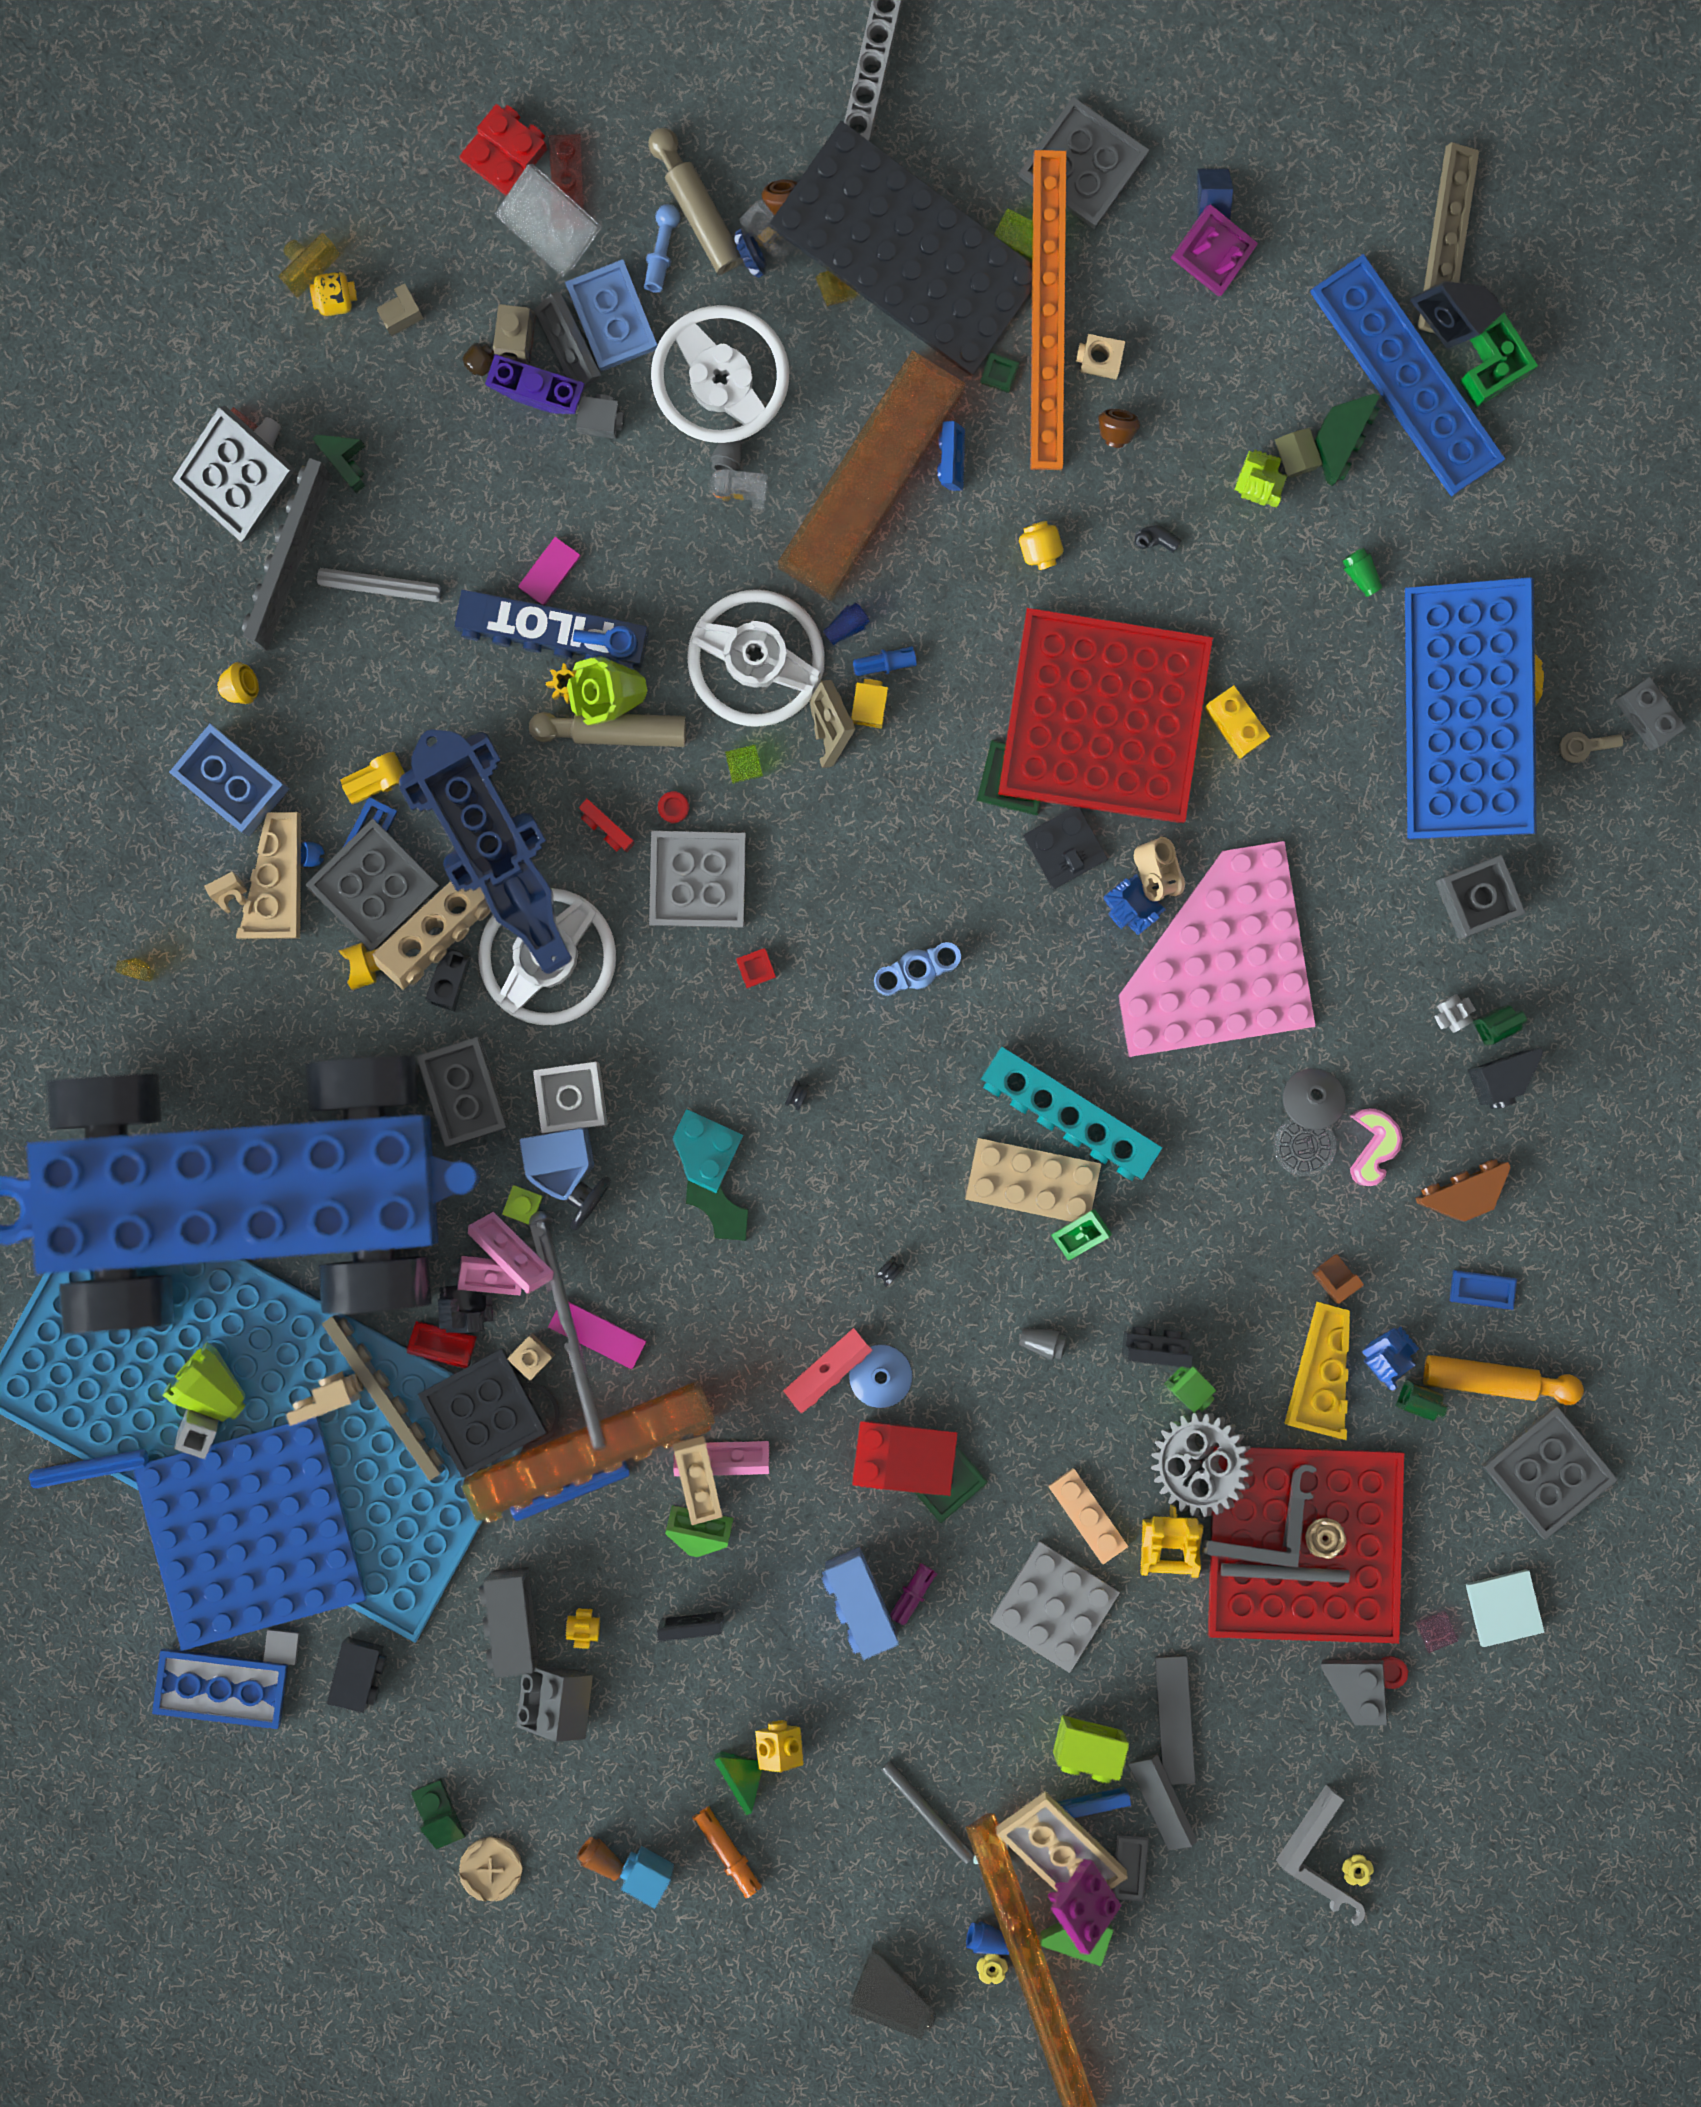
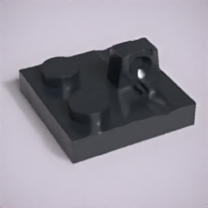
[1023,807,1108,890]

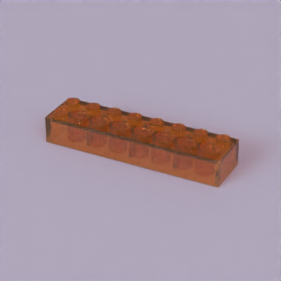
[778,350,966,601]
[461,1379,716,1523]

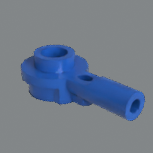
[573,626,637,658]

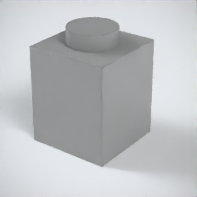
[174,1409,218,1459]

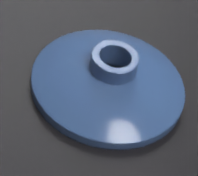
[849,1345,912,1408]

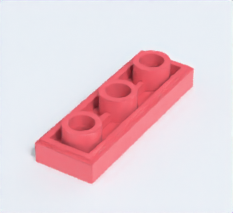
[783,1328,873,1414]

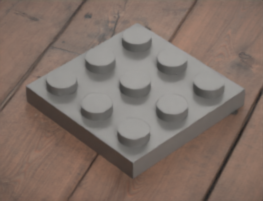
[649,831,746,928]
[989,1541,1120,1673]

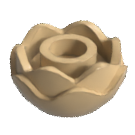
[1306,1518,1346,1559]

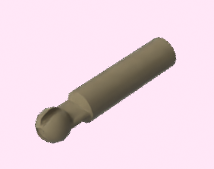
[648,128,743,275]
[529,712,686,747]

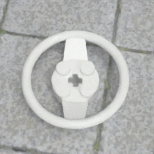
[651,305,790,443]
[687,590,825,726]
[478,888,616,1025]

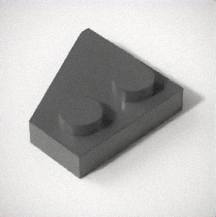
[1321,1660,1388,1726]

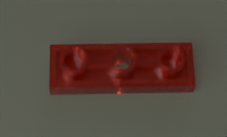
[549,134,585,230]

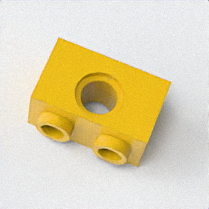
[1204,685,1270,759]

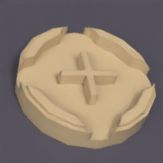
[459,1837,523,1902]

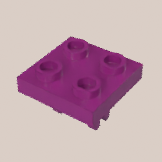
[1170,204,1258,296]
[1048,1859,1121,1955]

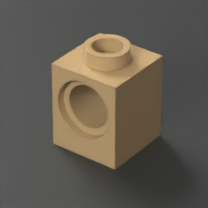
[1076,334,1125,379]
[507,1334,555,1381]

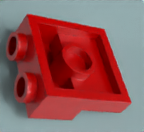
[459,104,547,198]

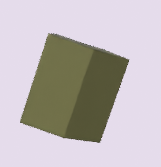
[1275,428,1322,478]

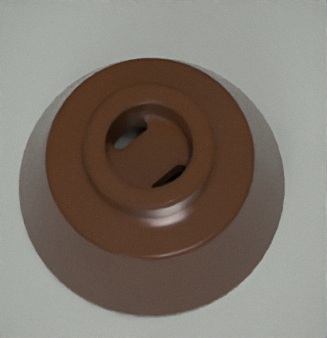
[762,179,798,216]
[1098,409,1141,448]

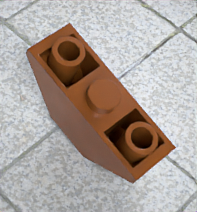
[1415,1158,1511,1222]

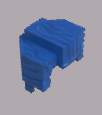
[1103,874,1166,935]
[1362,1326,1419,1390]

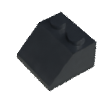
[1410,281,1504,349]
[1468,1047,1543,1109]

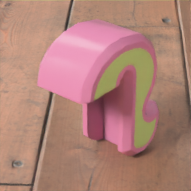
[1350,1109,1403,1186]

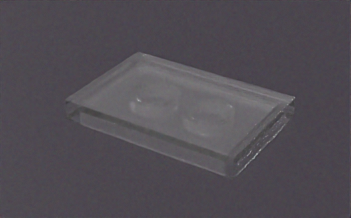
[494,164,601,277]

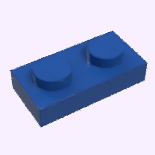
[937,421,965,491]

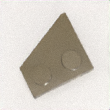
[810,680,855,768]

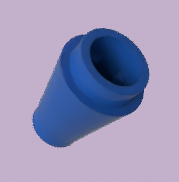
[966,1921,1015,1955]

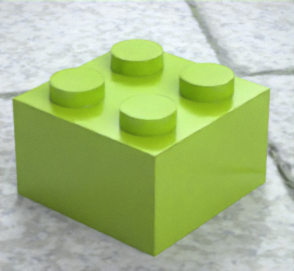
[1053,1715,1129,1783]

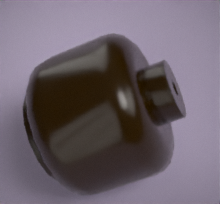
[463,343,494,376]

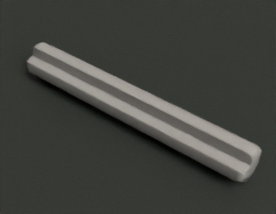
[317,568,441,602]

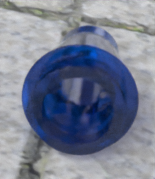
[823,602,871,645]

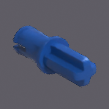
[853,646,916,676]

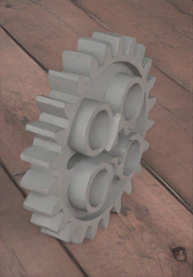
[1151,1412,1253,1517]

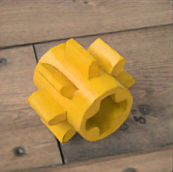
[546,663,577,704]
[566,1608,600,1649]

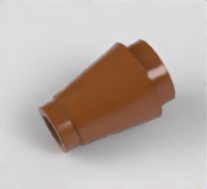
[577,1837,624,1881]

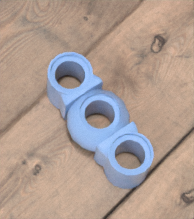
[874,942,961,996]

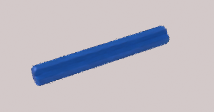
[29,1449,149,1488]
[510,1459,630,1521]

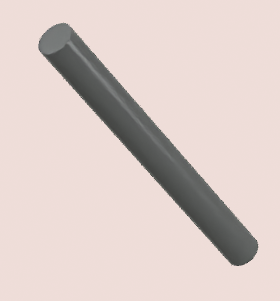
[1221,1563,1350,1583]
[881,1761,974,1864]

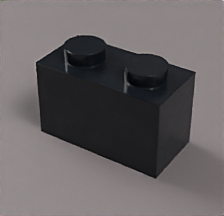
[327,1637,387,1713]

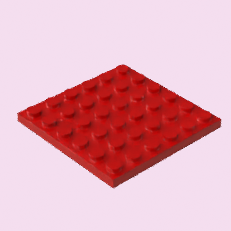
[998,608,1213,824]
[1208,1446,1404,1644]

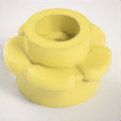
[1342,1854,1374,1886]
[977,1954,1008,1984]

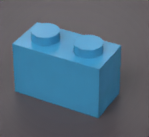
[620,1846,674,1908]

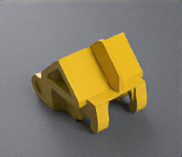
[1140,1505,1203,1578]

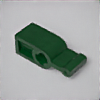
[1473,1005,1527,1046]
[1395,1380,1448,1421]

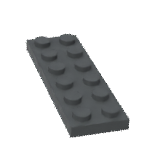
[242,458,332,651]

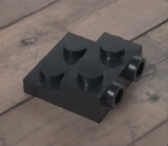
[1121,1326,1193,1368]

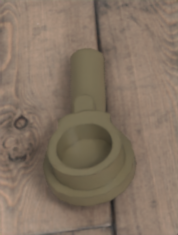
[1559,732,1623,763]

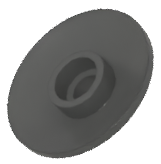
[1283,1069,1346,1130]

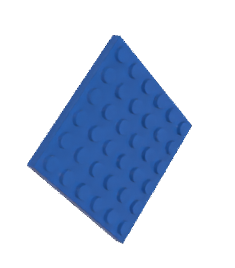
[133,1416,367,1651]

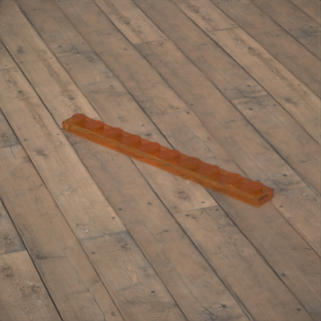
[965,1813,1097,2107]

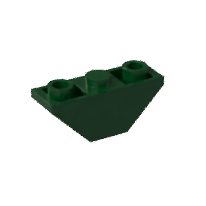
[1314,393,1380,486]

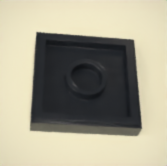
[657,1611,724,1642]

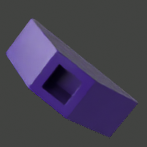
[485,354,585,414]

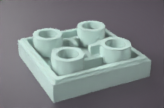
[1466,1569,1544,1647]

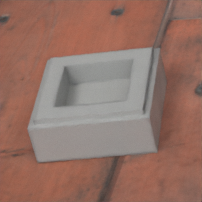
[263,1628,300,1665]

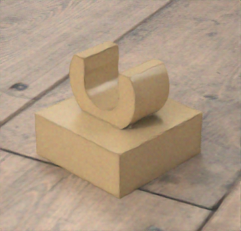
[204,872,247,913]

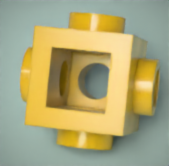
[755,1720,804,1772]

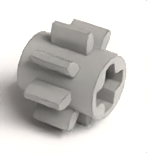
[1434,994,1476,1033]

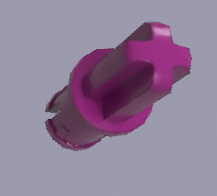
[890,1563,938,1625]

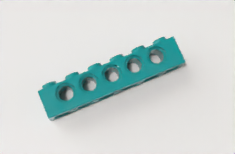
[981,1047,1162,1181]

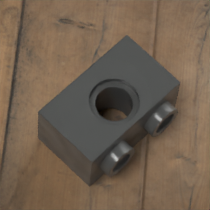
[1615,677,1686,751]

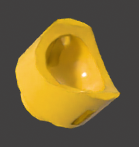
[339,943,381,990]

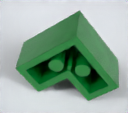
[1460,312,1538,408]

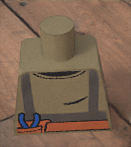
[493,304,536,365]

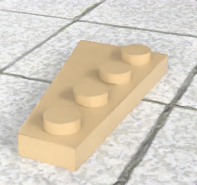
[236,812,301,939]

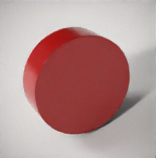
[658,791,689,823]
[1381,1656,1408,1689]

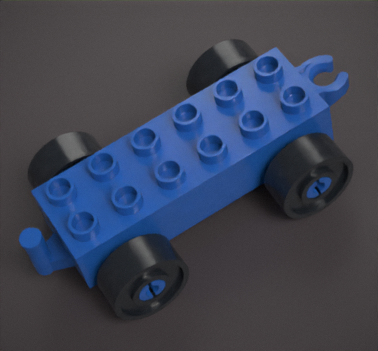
[0,1056,480,1333]

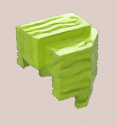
[1235,449,1287,508]

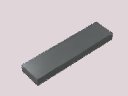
[1155,1654,1195,1785]

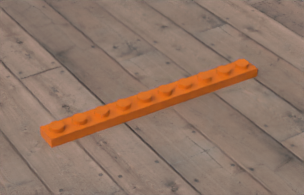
[1030,150,1066,470]

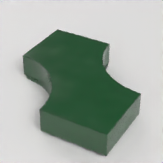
[686,1181,749,1241]

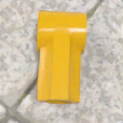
[340,752,405,805]

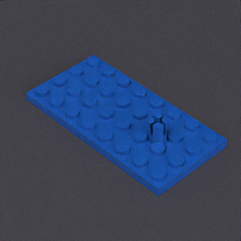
[1405,578,1537,839]

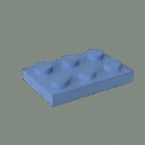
[565,259,657,372]

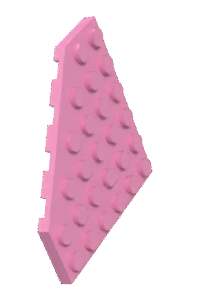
[1118,841,1316,1057]

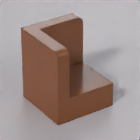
[1312,1254,1364,1304]

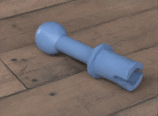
[644,204,681,293]

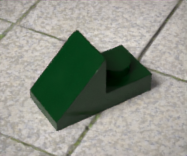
[312,435,366,493]
[411,1778,466,1850]

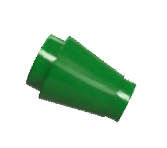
[1342,547,1383,597]

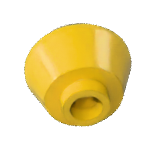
[217,662,259,704]

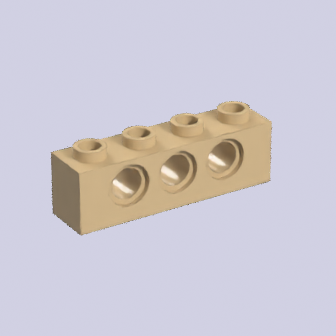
[373,881,491,990]

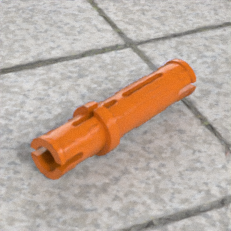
[693,1806,762,1898]

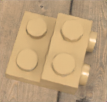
[286,1371,363,1426]

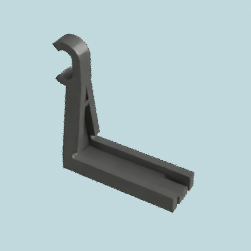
[1202,1465,1317,1568]

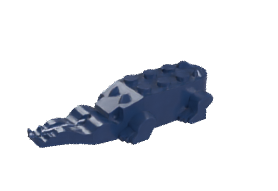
[399,729,572,974]

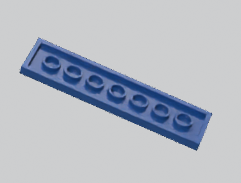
[1310,254,1505,497]

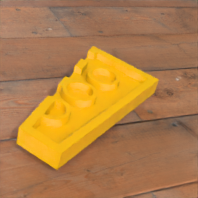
[1284,1302,1350,1440]

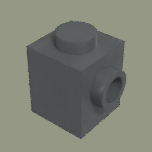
[576,394,625,439]

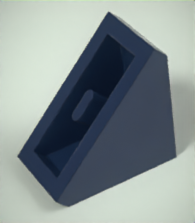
[1198,169,1233,220]

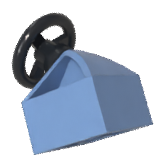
[519,1128,611,1230]

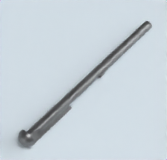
[529,1211,606,1450]

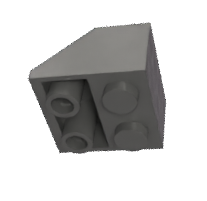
[516,1665,593,1742]

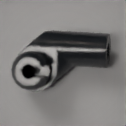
[1135,525,1182,553]

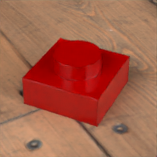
[736,948,776,989]

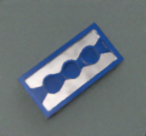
[152,1648,288,1729]

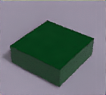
[980,352,1020,393]

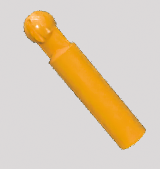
[1423,1355,1584,1405]

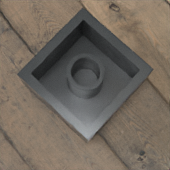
[1435,855,1526,939]

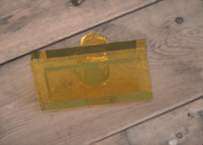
[278,232,341,298]

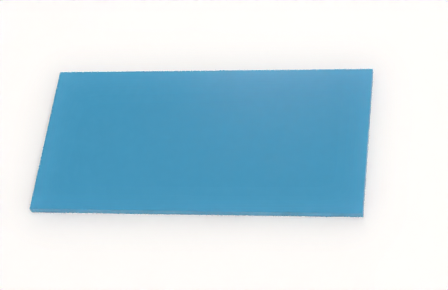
[0,1259,523,1643]

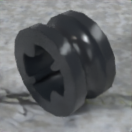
[785,1079,810,1111]
[874,1256,905,1287]

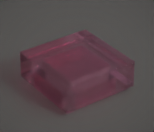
[1415,1611,1458,1653]

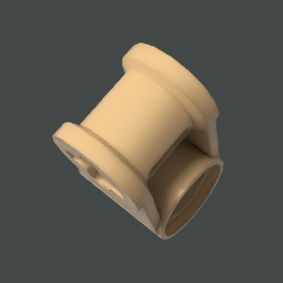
[1134,837,1185,901]

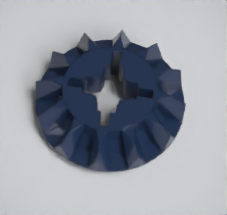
[734,228,767,278]

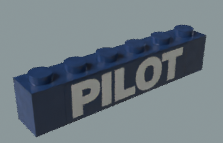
[454,590,649,670]

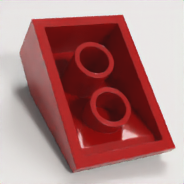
[852,1420,958,1496]

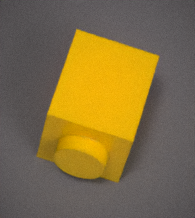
[851,679,888,729]

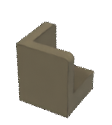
[377,283,424,336]

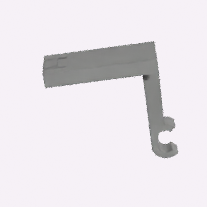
[1276,1785,1365,1926]

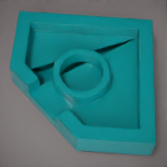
[672,1109,743,1193]

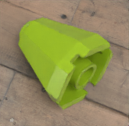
[567,657,648,725]
[163,1342,246,1422]

